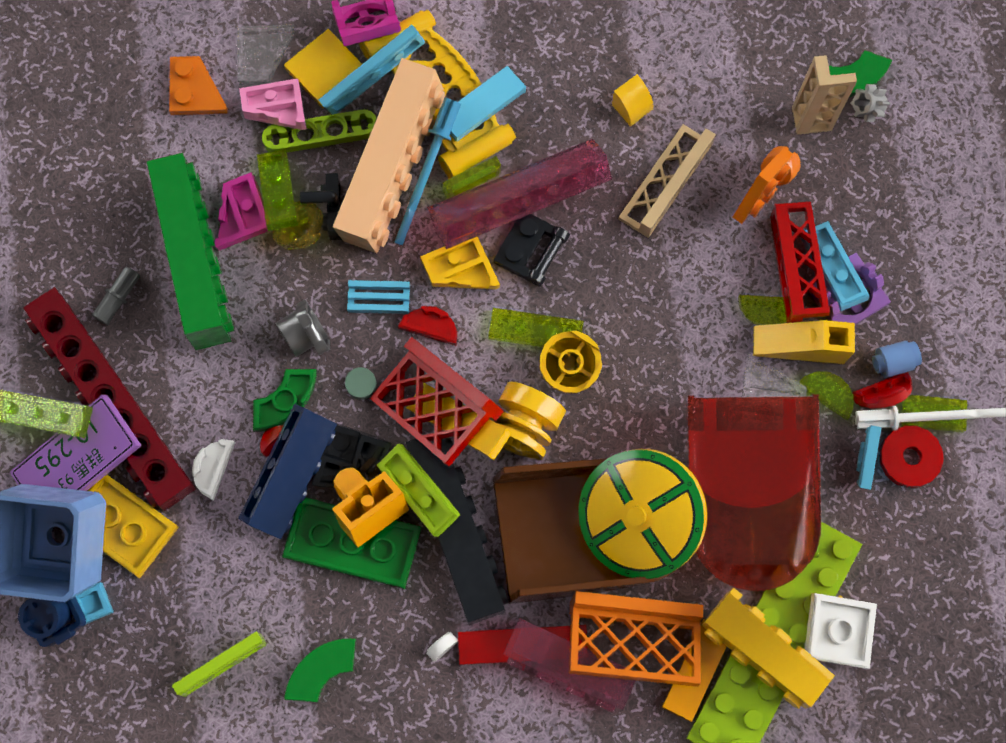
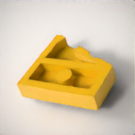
[420,233,500,289]

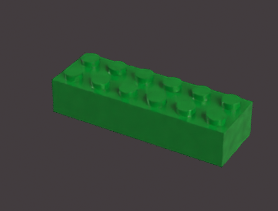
[147,153,235,350]

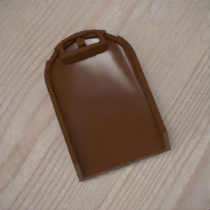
[493,458,676,604]

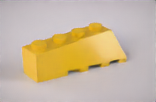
[701,588,835,709]

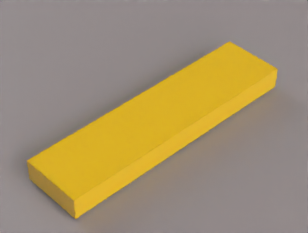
[406,383,512,460]

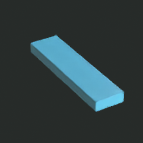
[319,25,425,114]

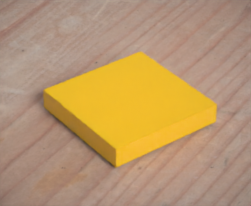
[284,29,362,109]

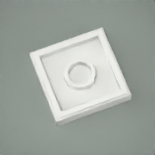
[805,593,877,669]

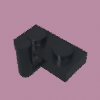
[300,173,342,240]

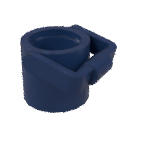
[18,597,86,647]

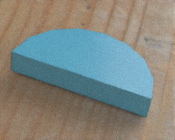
[856,425,882,490]

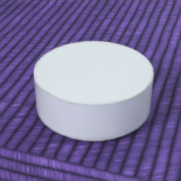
[426,632,458,662]

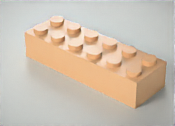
[333,58,445,254]

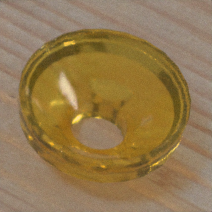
[273,201,323,251]

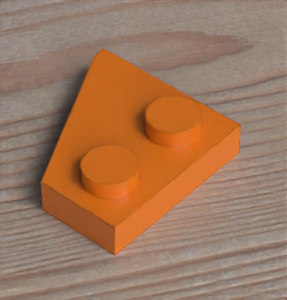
[169,56,228,115]

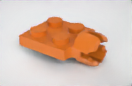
[732,146,801,224]

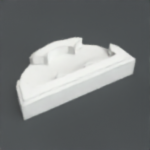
[192,439,236,501]

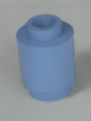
[872,340,922,378]

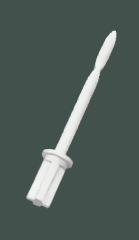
[855,406,1006,430]

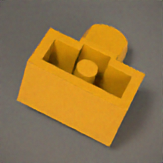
[332,468,409,548]

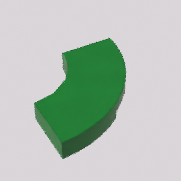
[829,50,892,97]
[253,369,317,432]
[284,638,356,702]

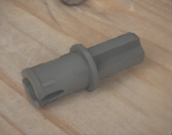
[91,267,140,326]

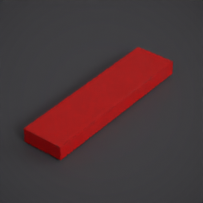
[458,625,589,665]

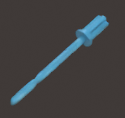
[394,97,461,245]

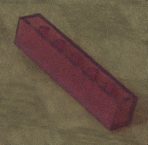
[427,139,612,249]

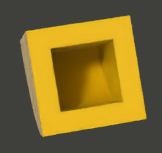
[612,74,654,126]

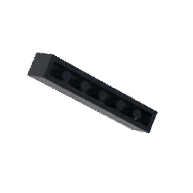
[406,432,509,625]

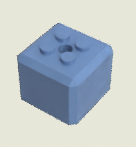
[0,484,106,602]

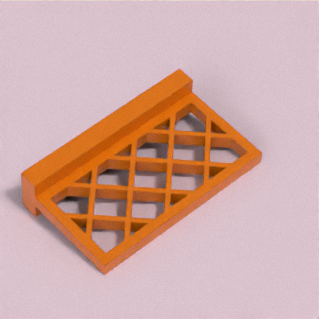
[569,591,703,687]

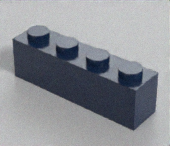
[238,404,337,539]

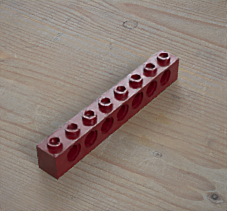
[23,287,196,511]

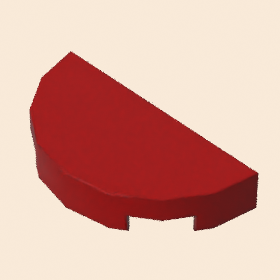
[398,306,458,346]
[851,372,912,409]

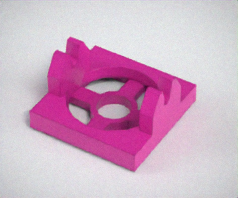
[331,0,401,47]

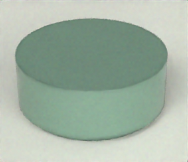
[345,367,377,400]

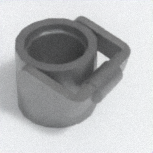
[275,300,330,357]

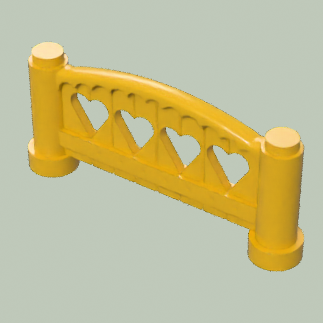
[359,9,516,182]

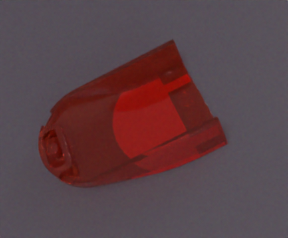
[686,394,821,591]

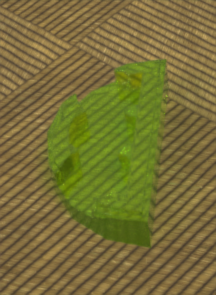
[738,295,786,325]
[795,371,854,420]

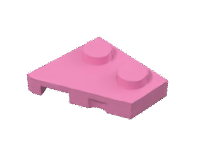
[239,78,307,130]

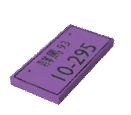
[10,395,142,491]

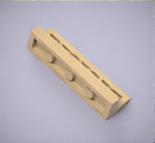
[792,55,857,135]
[618,124,716,238]

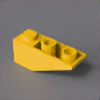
[753,320,855,364]

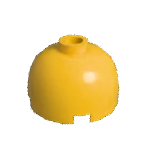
[539,331,602,393]

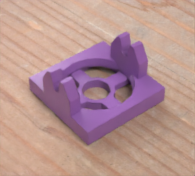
[808,253,891,325]

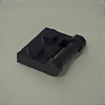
[493,210,570,287]

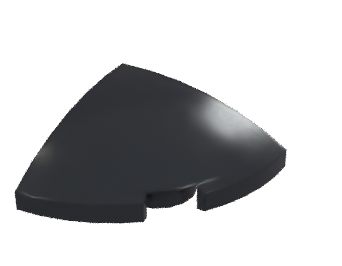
[312,423,392,487]

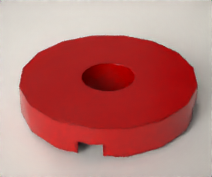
[879,426,944,488]

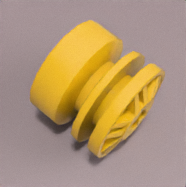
[491,381,566,460]

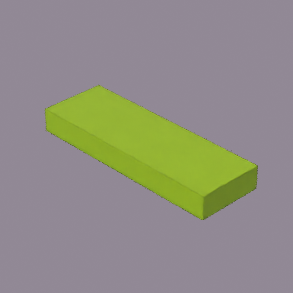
[377,444,460,537]
[172,631,266,697]

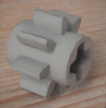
[850,84,890,122]

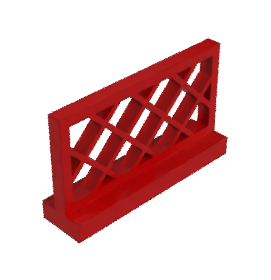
[369,337,504,467]

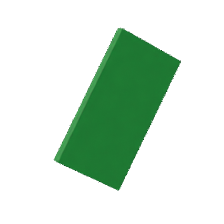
[282,497,422,589]

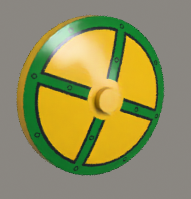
[579,449,707,579]

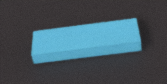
[450,66,526,142]
[800,221,870,311]

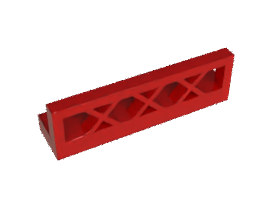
[770,202,830,323]

